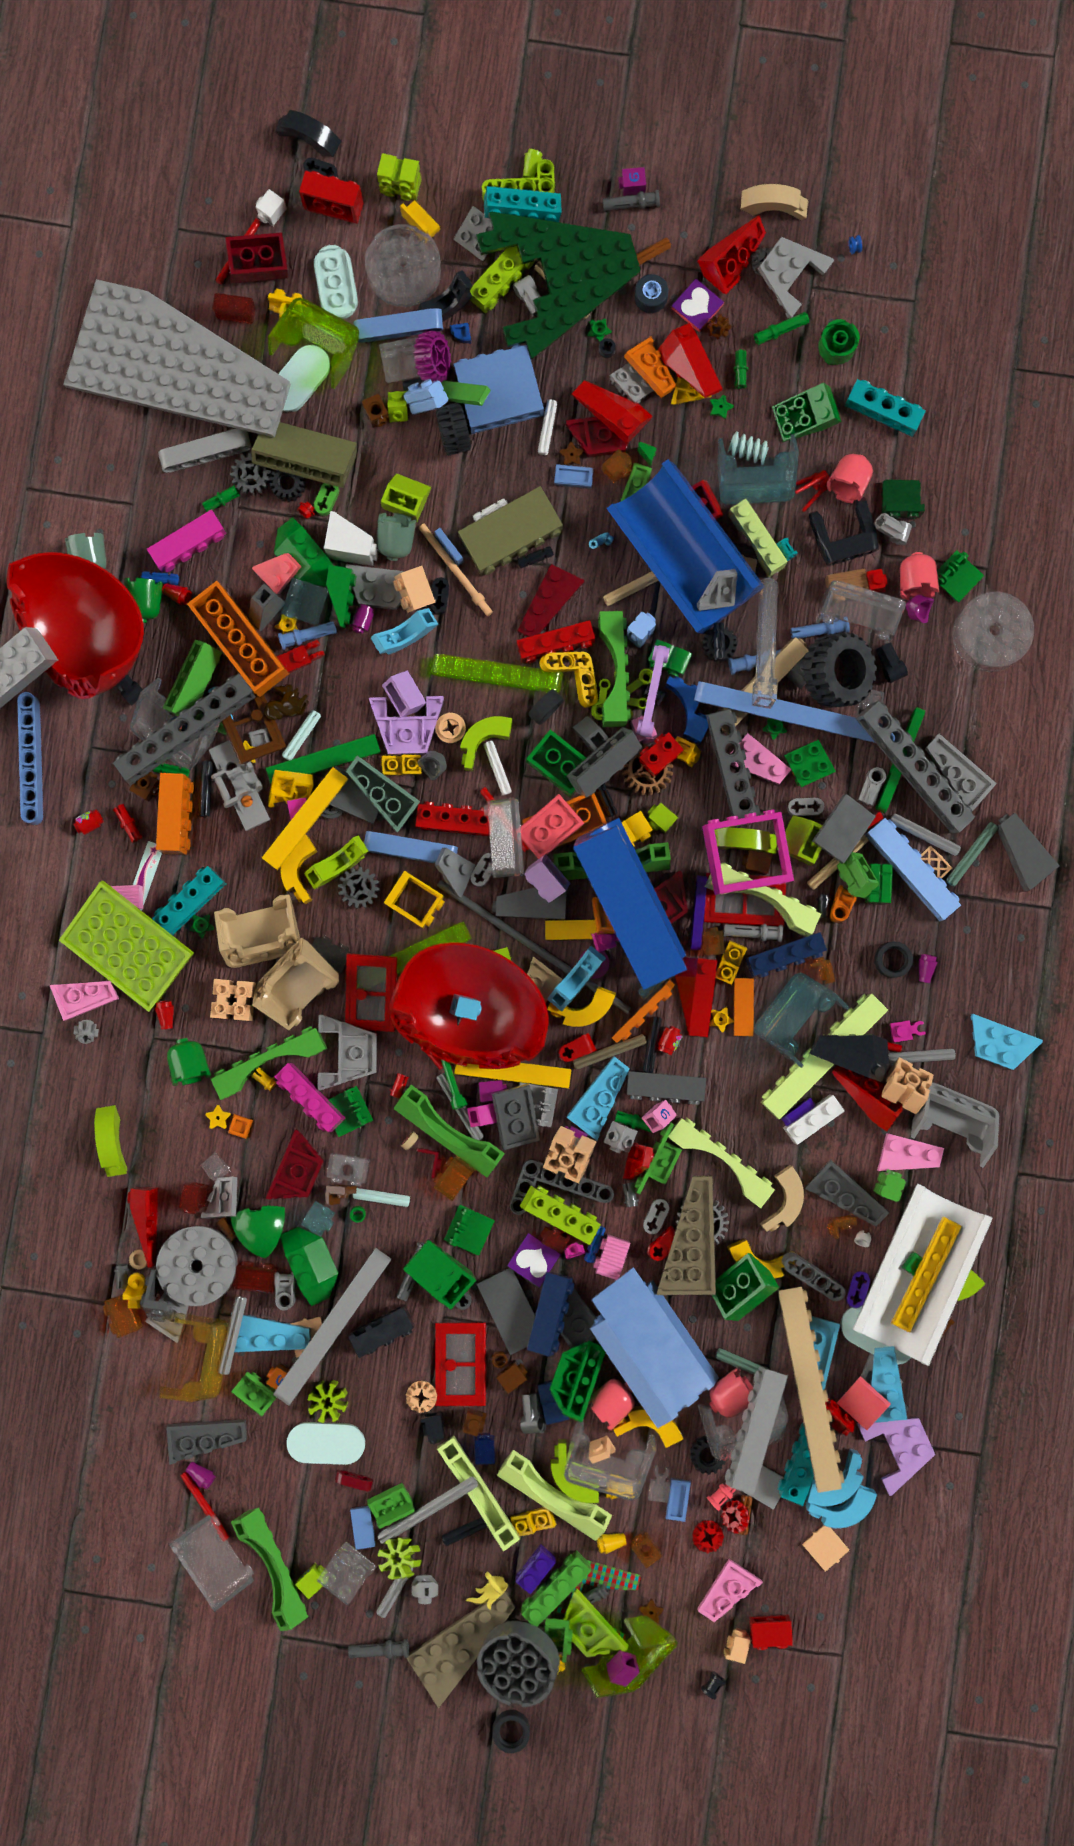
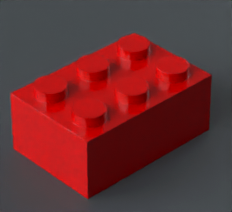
[299,171,364,224]

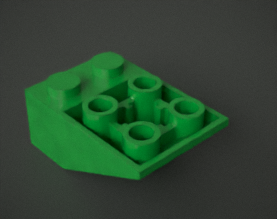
[772,382,841,442]
[326,565,357,628]
[403,1239,476,1310]

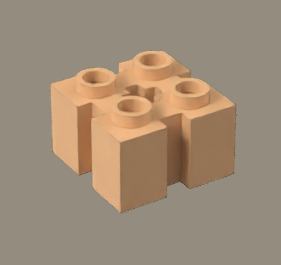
[210,979,256,1021]
[882,1057,934,1114]
[543,1126,596,1184]

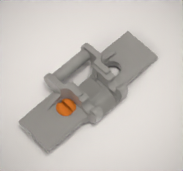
[209,740,270,831]

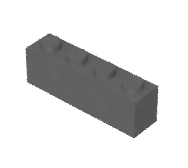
[567,727,643,797]
[626,1071,706,1105]

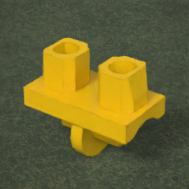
[268,289,303,320]
[123,1273,147,1309]

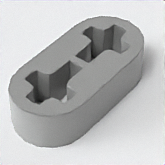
[787,798,824,817]
[471,853,498,887]
[643,1198,669,1234]

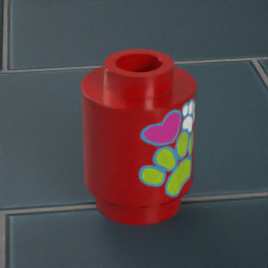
[73,809,104,835]
[658,1025,683,1056]

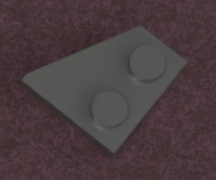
[435,848,475,898]

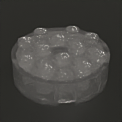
[365,224,441,307]
[953,592,1034,672]

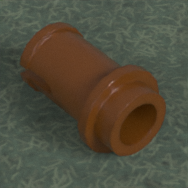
[216,1217,237,1242]

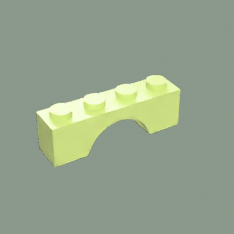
[728,499,788,577]

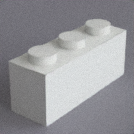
[783,1094,844,1145]

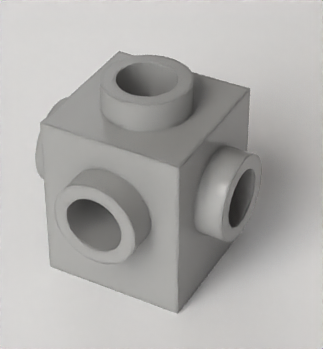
[604,1121,638,1153]

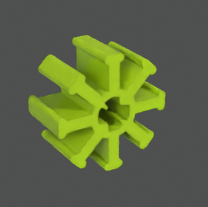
[308,1380,348,1423]
[378,1537,421,1580]

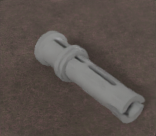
[724,924,783,942]

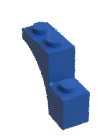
[665,676,708,745]

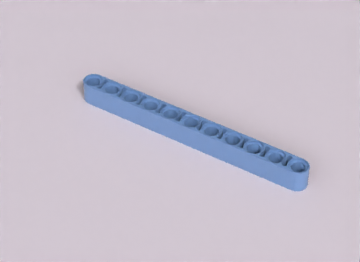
[694,681,895,743]

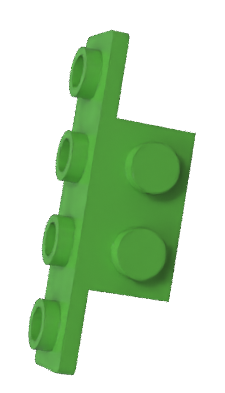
[634,1122,682,1194]

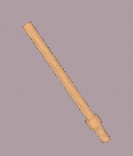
[419,524,493,616]

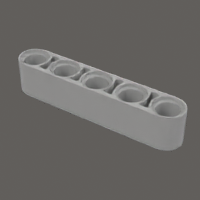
[158,428,252,473]

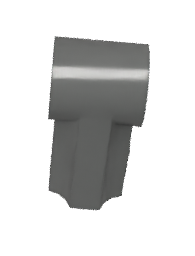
[520,1393,546,1434]

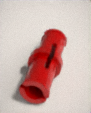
[113,804,143,843]

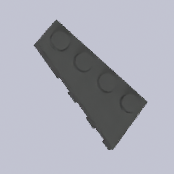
[804,1159,889,1226]
[166,1419,247,1465]

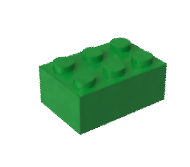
[526,729,586,798]

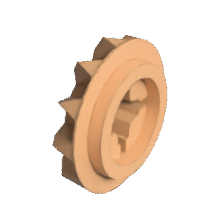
[435,713,466,743]
[406,1381,437,1413]

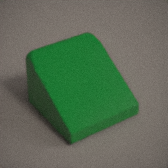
[637,441,657,467]

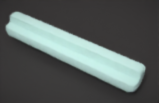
[282,710,321,760]
[353,1188,410,1207]

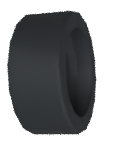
[529,689,564,725]
[874,941,913,978]
[493,1710,530,1753]

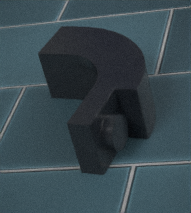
[275,110,342,157]
[417,270,472,322]

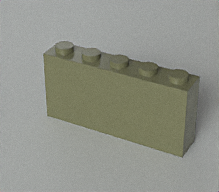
[252,422,357,488]
[458,486,563,575]

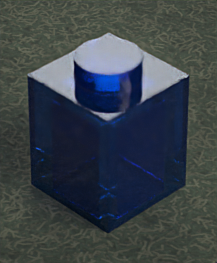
[474,1433,495,1465]

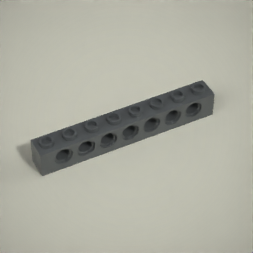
[113,674,256,786]
[856,701,975,833]

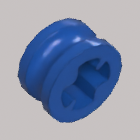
[849,235,862,254]

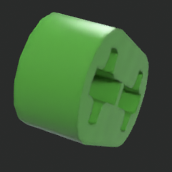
[314,483,339,516]

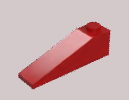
[658,323,723,398]
[572,380,653,444]
[675,957,717,1037]

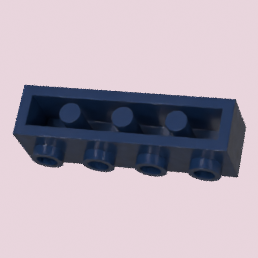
[745,932,827,979]
[527,1272,574,1356]

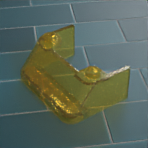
[159,1313,229,1402]

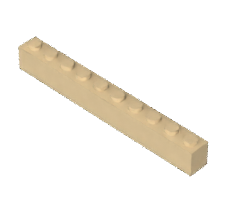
[778,1287,844,1493]

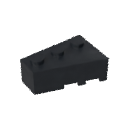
[349,1304,415,1358]

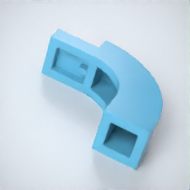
[371,608,438,655]
[547,946,606,1011]
[806,1449,863,1506]
[805,1485,877,1528]

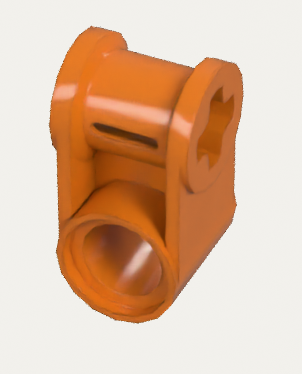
[830,885,857,923]

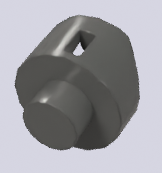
[417,751,447,780]

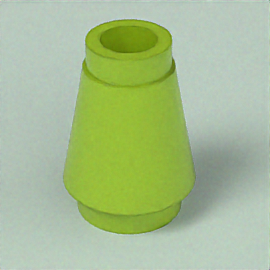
[523,149,543,178]

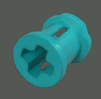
[776,537,798,561]

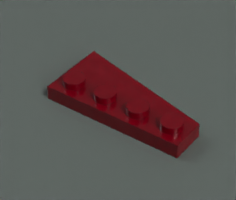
[517,564,585,637]

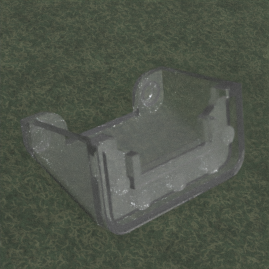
[168,1514,254,1612]

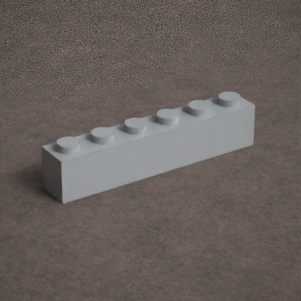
[725,1366,787,1495]

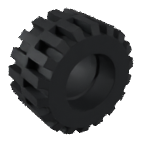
[436,403,471,456]

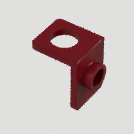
[416,1148,442,1178]

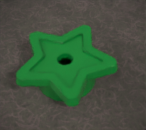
[588,318,612,342]
[710,395,734,419]
[762,718,787,740]
[189,914,214,938]

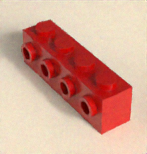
[516,620,595,664]
[416,801,495,837]

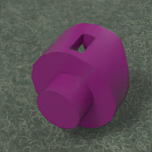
[906,594,934,623]

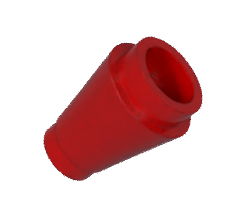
[162,583,192,605]
[155,1000,174,1029]

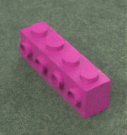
[147,509,227,573]
[274,1063,345,1132]

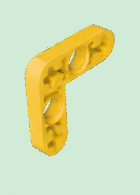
[540,652,598,708]

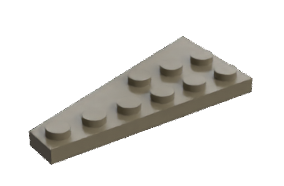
[656,1175,716,1295]
[406,1591,516,1708]

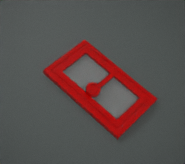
[704,873,786,927]
[345,954,397,1032]
[435,1322,486,1406]

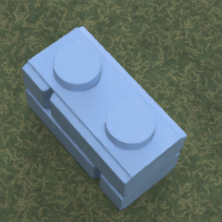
[404,379,448,415]
[626,612,656,648]

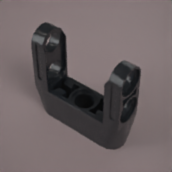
[809,497,879,566]

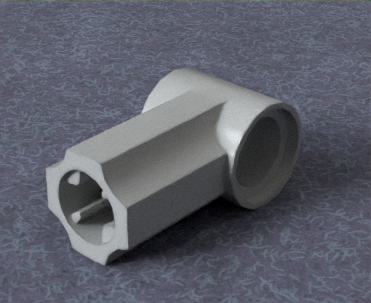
[513,275,541,316]
[874,513,912,545]
[857,767,886,806]

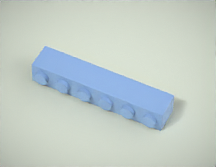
[865,818,961,921]

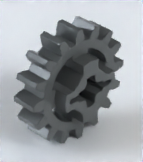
[230,453,272,496]
[338,867,380,909]

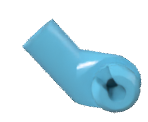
[589,532,614,549]

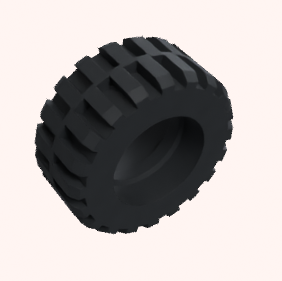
[802,632,877,708]

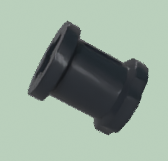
[642,683,667,706]
[701,1671,726,1700]

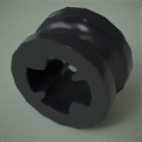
[599,338,616,358]

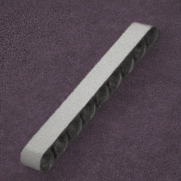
[273,1248,391,1406]

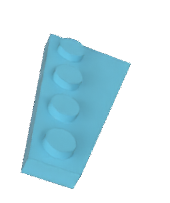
[566,1056,630,1141]
[231,1313,311,1352]
[809,1316,840,1390]
[871,1346,907,1423]

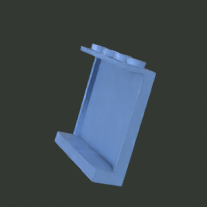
[454,345,544,434]

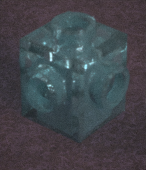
[301,1201,335,1236]

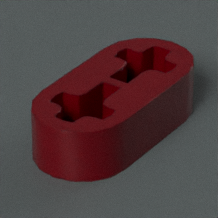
[335,1470,373,1491]

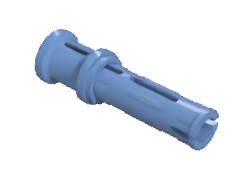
[790,616,850,639]
[278,621,337,650]
[728,649,781,675]

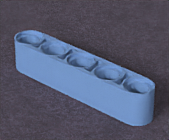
[353,308,443,343]
[364,831,458,863]

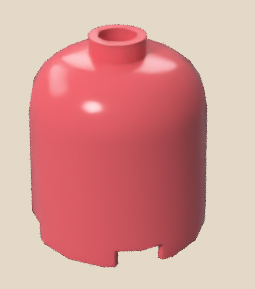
[826,454,873,503]
[900,552,939,600]
[709,1367,753,1418]
[588,1379,635,1431]

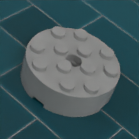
[156,1226,238,1306]

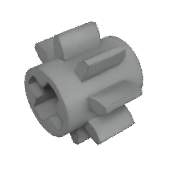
[73,1020,99,1044]

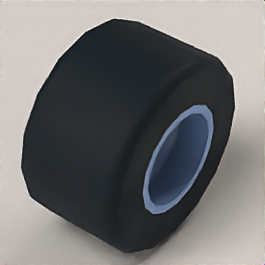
[634,274,669,313]

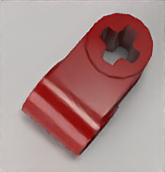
[558,1033,596,1062]
[647,1226,676,1261]

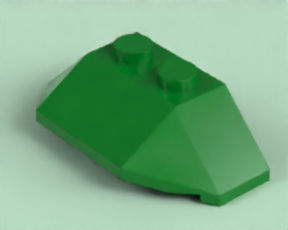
[274,517,333,587]
[281,1227,338,1306]
[549,1341,605,1423]

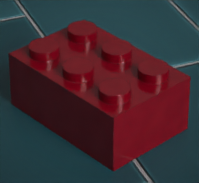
[225,232,288,283]

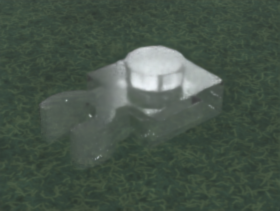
[648,1465,670,1503]

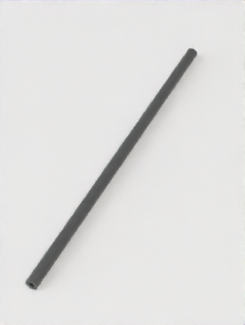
[437,880,631,1014]

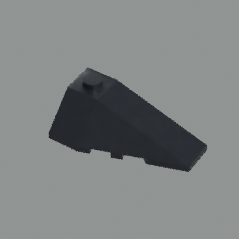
[809,1033,889,1082]

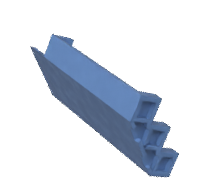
[590,1268,719,1428]

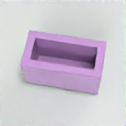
[382,670,426,718]
[524,854,570,903]

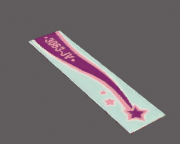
[133,841,162,911]

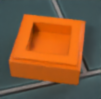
[228,1114,253,1139]

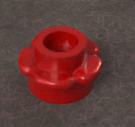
[297,502,315,519]

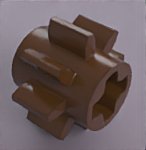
[707,314,732,340]

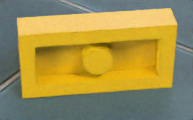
[400,200,440,242]

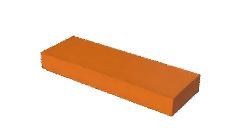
[733,978,754,1036]

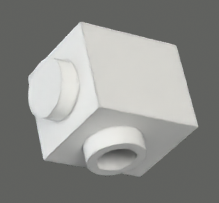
[256,189,287,226]

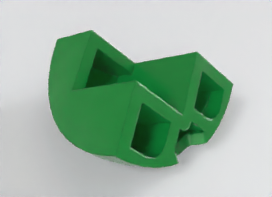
[231,1206,285,1258]

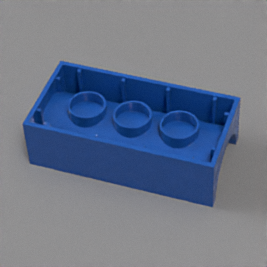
[606,459,765,634]
[573,818,687,990]

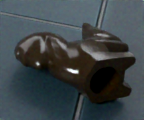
[264,684,309,721]

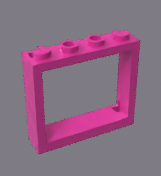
[702,810,794,895]

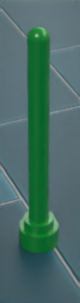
[441,1060,467,1110]

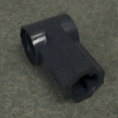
[875,642,908,683]
[115,674,146,706]

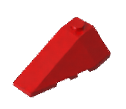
[697,216,766,294]
[831,1065,905,1132]
[127,1187,158,1268]

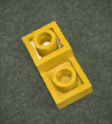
[381,755,421,776]
[715,940,747,985]
[511,1507,556,1536]

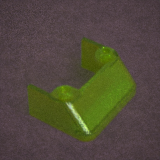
[268,298,359,389]
[582,1615,678,1698]

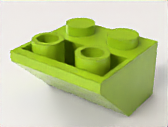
[381,473,431,522]
[776,815,822,866]

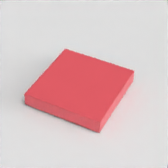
[837,1376,891,1430]

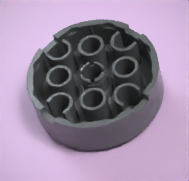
[477,1621,560,1707]

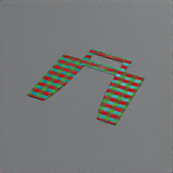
[553,1560,641,1640]

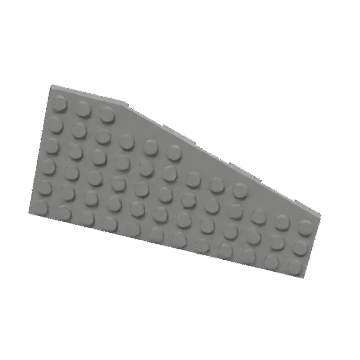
[63,279,291,438]

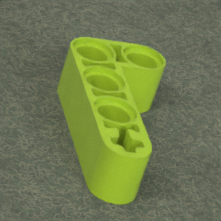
[482,159,555,201]

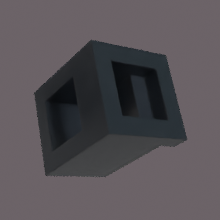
[421,1411,445,1444]

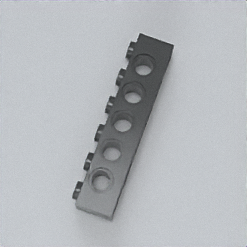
[706,709,760,827]

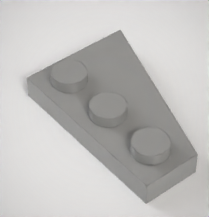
[145,1292,189,1343]

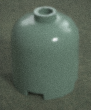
[376,513,416,561]
[65,533,107,569]

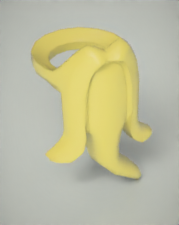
[466,1572,508,1610]

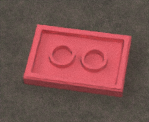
[515,794,584,859]

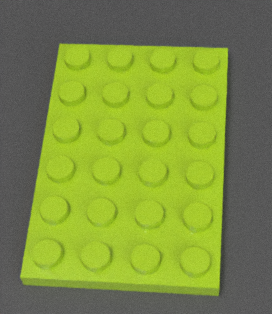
[59,881,194,1012]

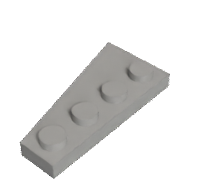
[925,734,997,811]

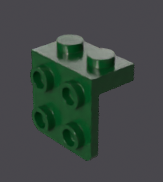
[882,480,925,519]

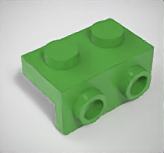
[231,1372,277,1417]
[367,1483,414,1529]
[545,1618,573,1662]

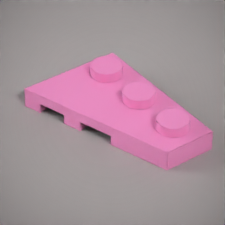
[730,733,791,785]
[50,981,119,1021]
[877,1133,944,1171]
[697,1559,763,1622]

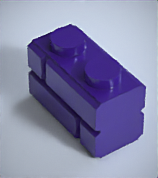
[515,1544,556,1594]

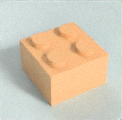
[393,566,435,613]

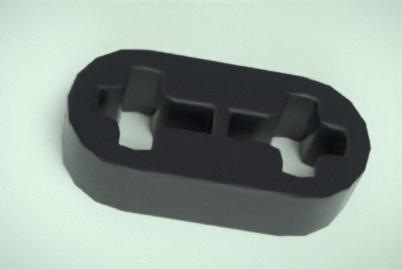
[303,157,338,178]
[430,577,449,615]

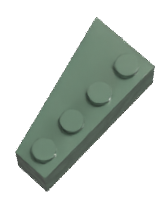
[345,756,420,833]

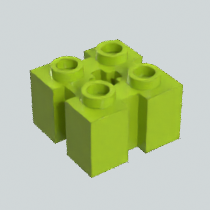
[377,153,421,201]

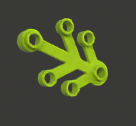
[591,669,653,721]

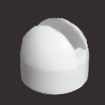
[854,1230,871,1247]

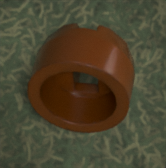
[492,1351,508,1368]

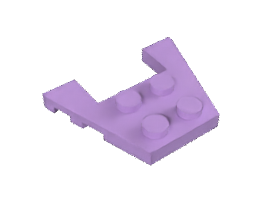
[369,696,444,755]
[857,1417,935,1496]

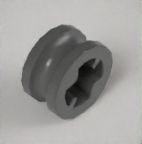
[455,1292,472,1310]

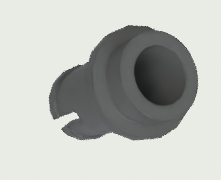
[622,1182,639,1207]
[114,1264,130,1289]
[583,1583,609,1604]

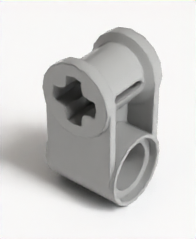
[275,1272,296,1310]

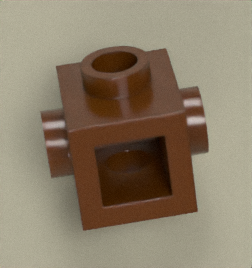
[129,772,160,802]

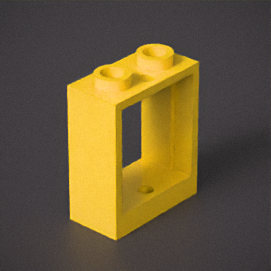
[384,871,445,929]

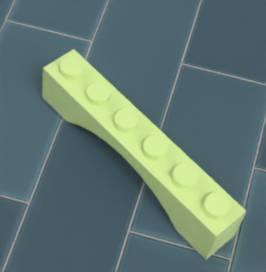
[705,863,821,937]
[668,1117,775,1208]
[437,1435,520,1551]
[497,1450,612,1541]

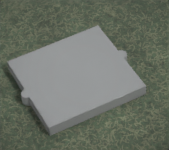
[744,1465,784,1509]

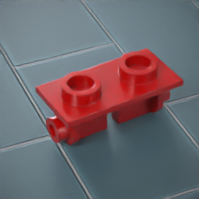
[825,1398,855,1436]

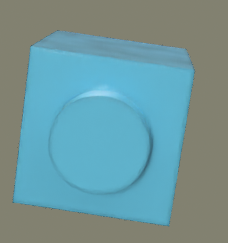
[449,994,481,1020]

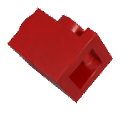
[866,569,887,596]

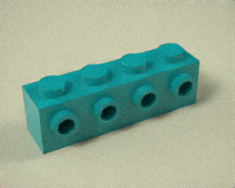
[484,186,562,222]
[152,866,227,935]
[777,1423,814,1506]

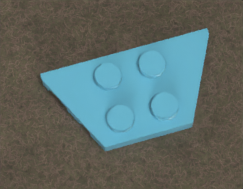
[971,1014,1043,1070]

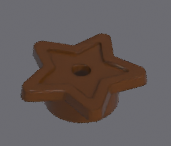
[559,442,584,465]
[638,1599,664,1624]

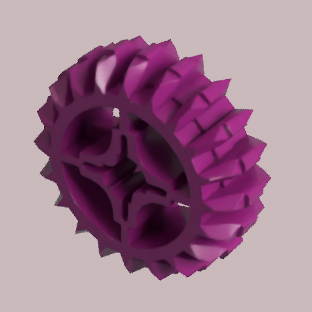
[413,330,452,382]

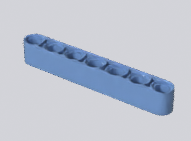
[17,692,43,825]

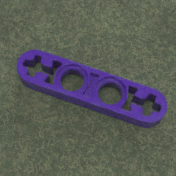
[690,875,707,950]

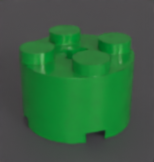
[818,319,860,365]

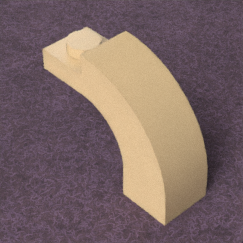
[741,184,808,220]
[760,1165,804,1232]

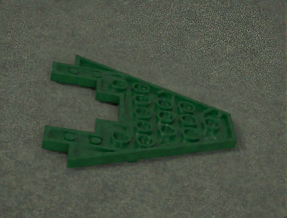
[476,212,641,360]

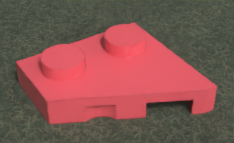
[252,553,302,594]

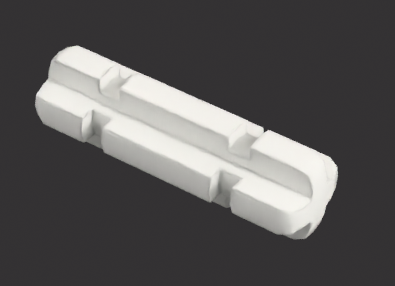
[473,499,507,522]

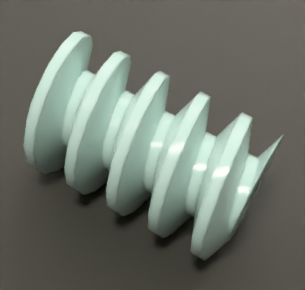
[727,431,769,465]

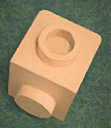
[589,1436,615,1464]

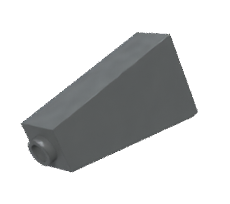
[997,813,1059,892]
[492,887,566,920]

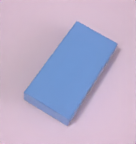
[554,464,593,488]
[435,528,463,566]
[665,1478,691,1522]
[350,1506,376,1550]

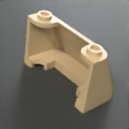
[214,894,300,968]
[252,938,339,1030]

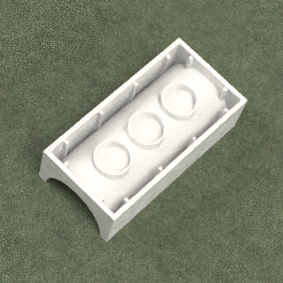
[853,1184,993,1366]

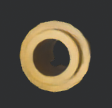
[252,1068,277,1091]

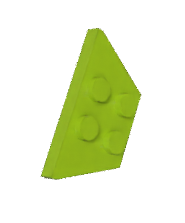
[563,1588,628,1657]

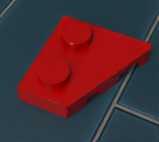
[623,1142,654,1180]

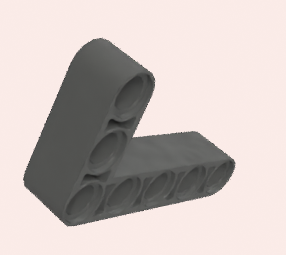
[510,1159,614,1215]

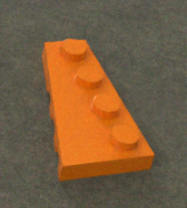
[612,979,675,1043]

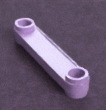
[636,645,670,737]

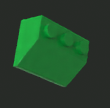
[712,1253,779,1321]

